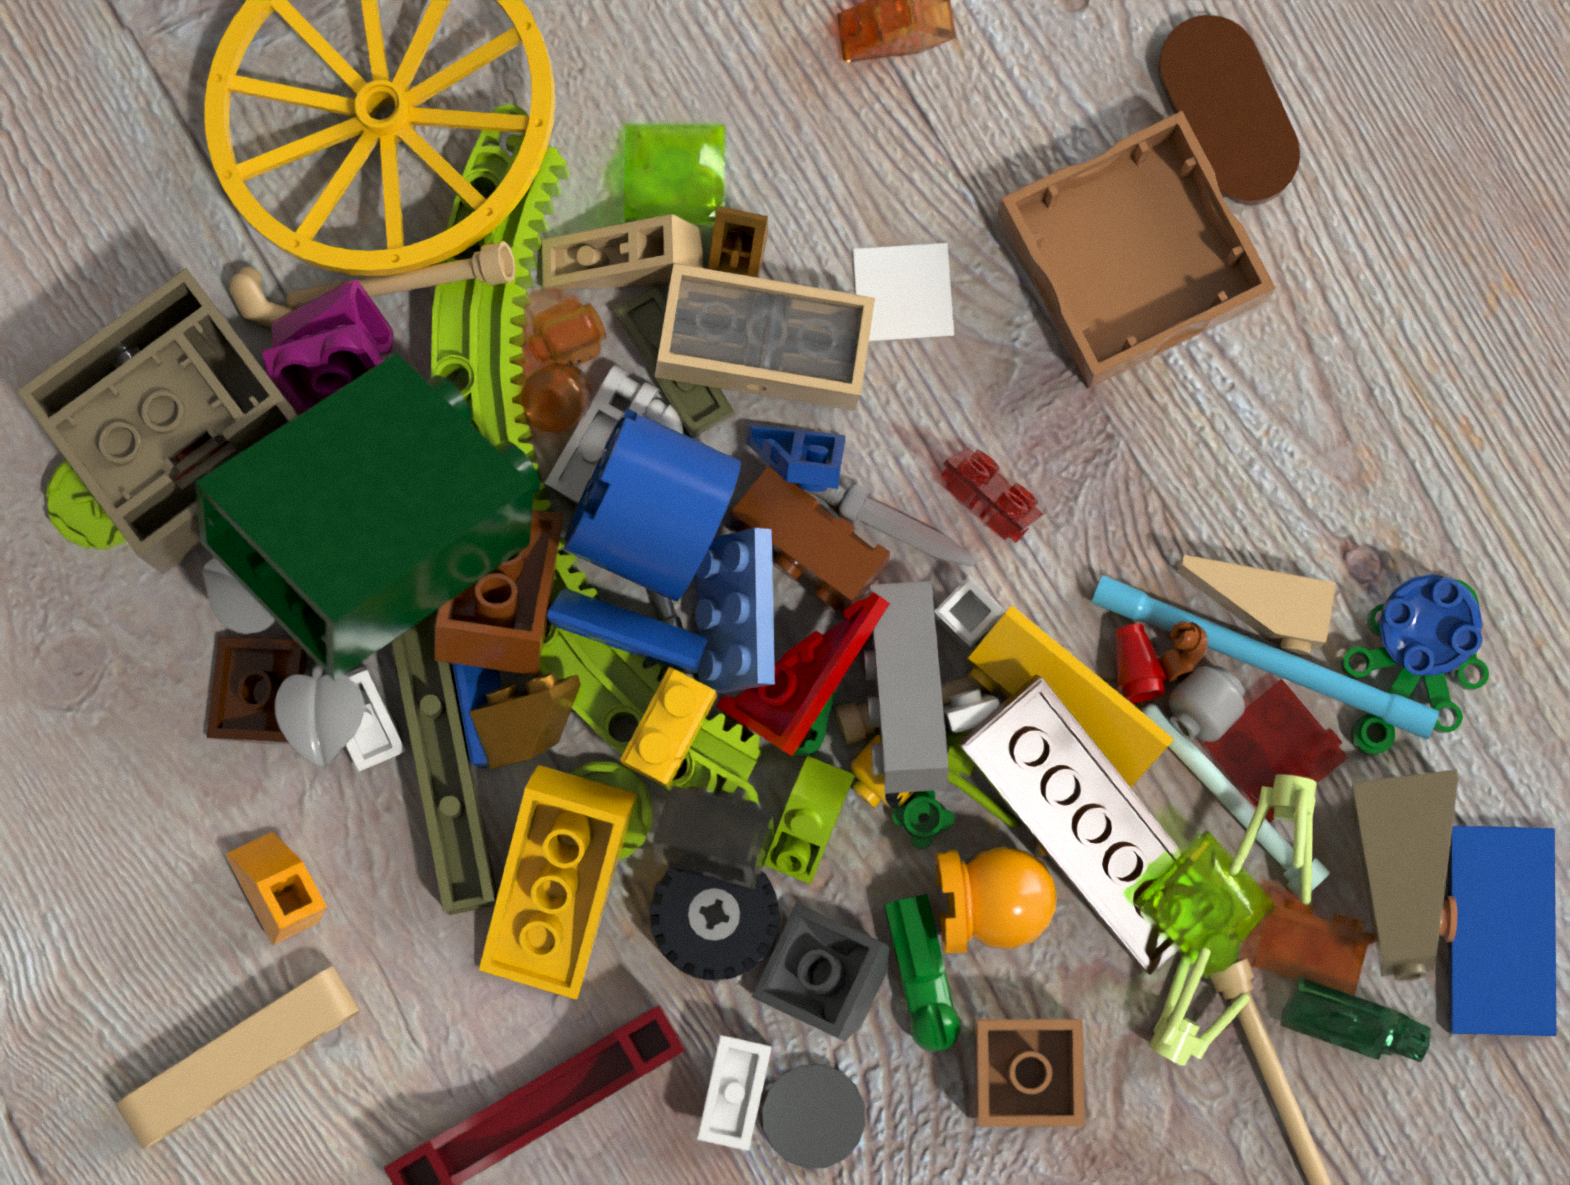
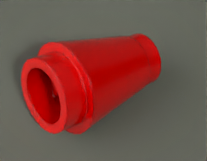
[1114,624,1167,703]

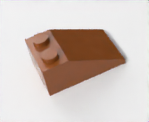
[435,509,564,676]

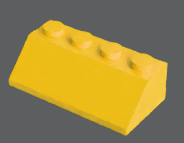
[964,605,1174,787]

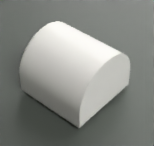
[934,575,1006,648]

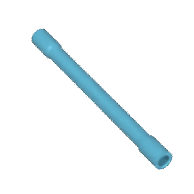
[1091,575,1439,740]

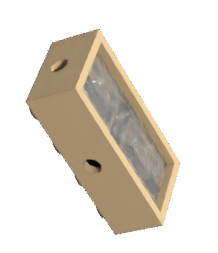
[654,263,875,411]

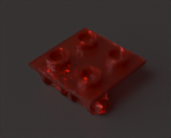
[940,447,1043,544]
[1203,679,1348,823]

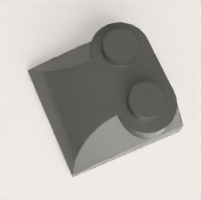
[751,903,890,1042]

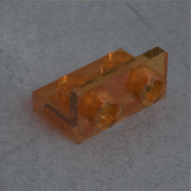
[1251,899,1375,996]

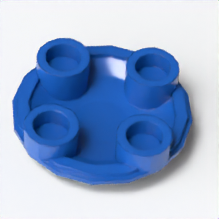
[1379,574,1483,676]

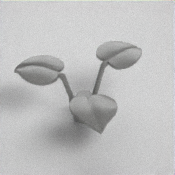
[202,557,364,767]

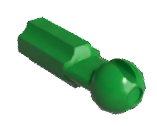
[883,894,961,1052]

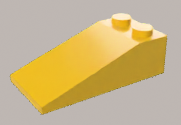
[478,765,637,1000]

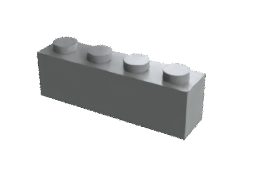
[864,581,948,793]

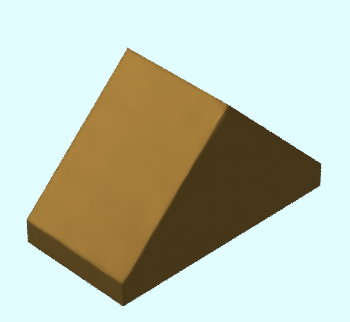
[708,206,768,278]

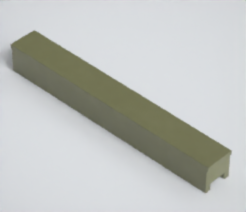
[392,608,498,915]

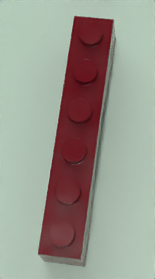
[383,1005,687,1185]

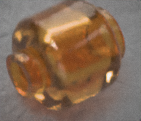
[527,298,606,373]
[520,362,593,433]

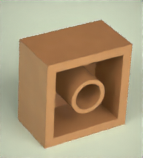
[974,1019,1085,1127]

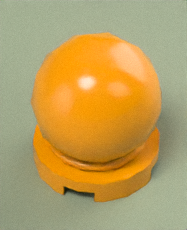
[935,846,1057,955]

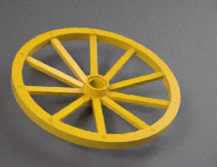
[204,0,555,276]

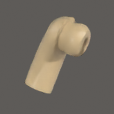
[230,266,293,328]

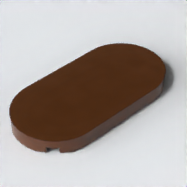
[1158,15,1300,205]

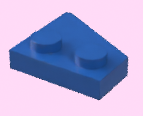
[747,422,846,492]

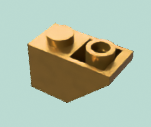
[470,672,581,769]

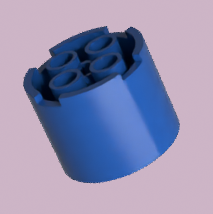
[562,408,741,602]

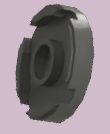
[763,1064,866,1169]

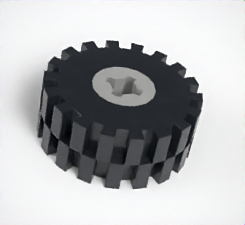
[649,849,780,981]

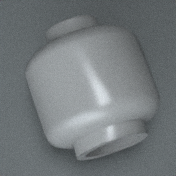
[1168,666,1245,742]

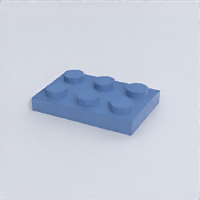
[695,528,775,694]

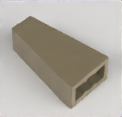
[1351,769,1458,981]

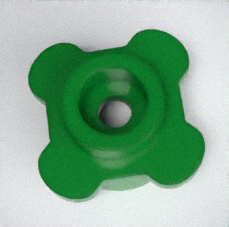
[892,790,954,849]

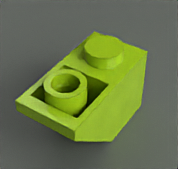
[764,756,855,885]

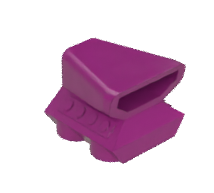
[262,279,394,415]

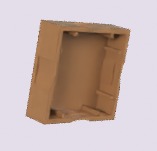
[997,111,1276,389]

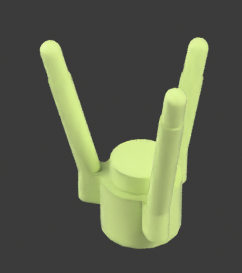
[1229,774,1317,905]
[1148,946,1250,1066]

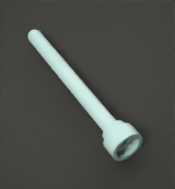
[1141,703,1331,901]

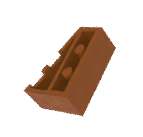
[730,465,891,613]

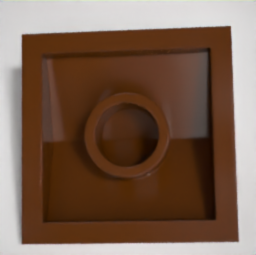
[207,637,307,744]

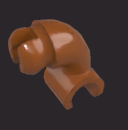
[1159,621,1208,683]

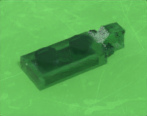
[1280,977,1431,1062]

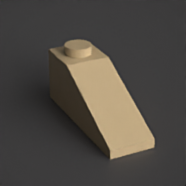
[542,214,703,290]
[1176,555,1336,655]

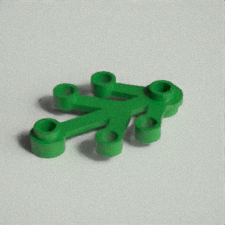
[1341,579,1489,756]

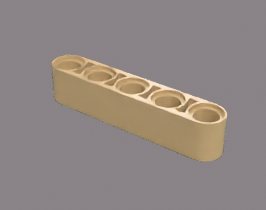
[115,966,361,1149]

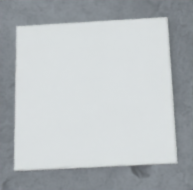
[853,243,954,341]

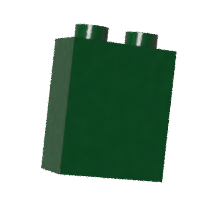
[195,353,540,681]

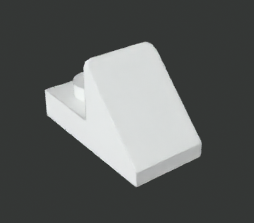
[343,665,406,772]

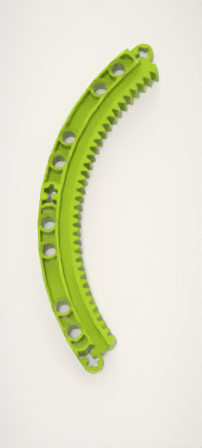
[431,104,761,827]

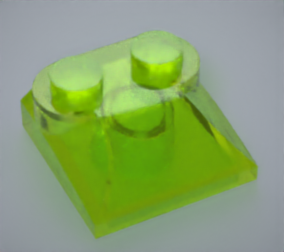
[623,124,725,224]
[1133,830,1275,978]

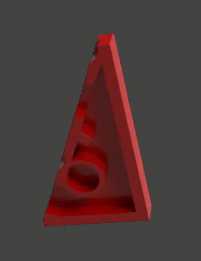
[716,592,890,756]

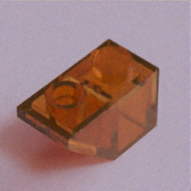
[837,0,956,63]

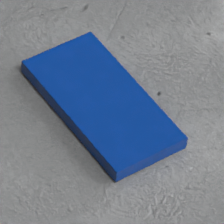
[1448,826,1557,1036]

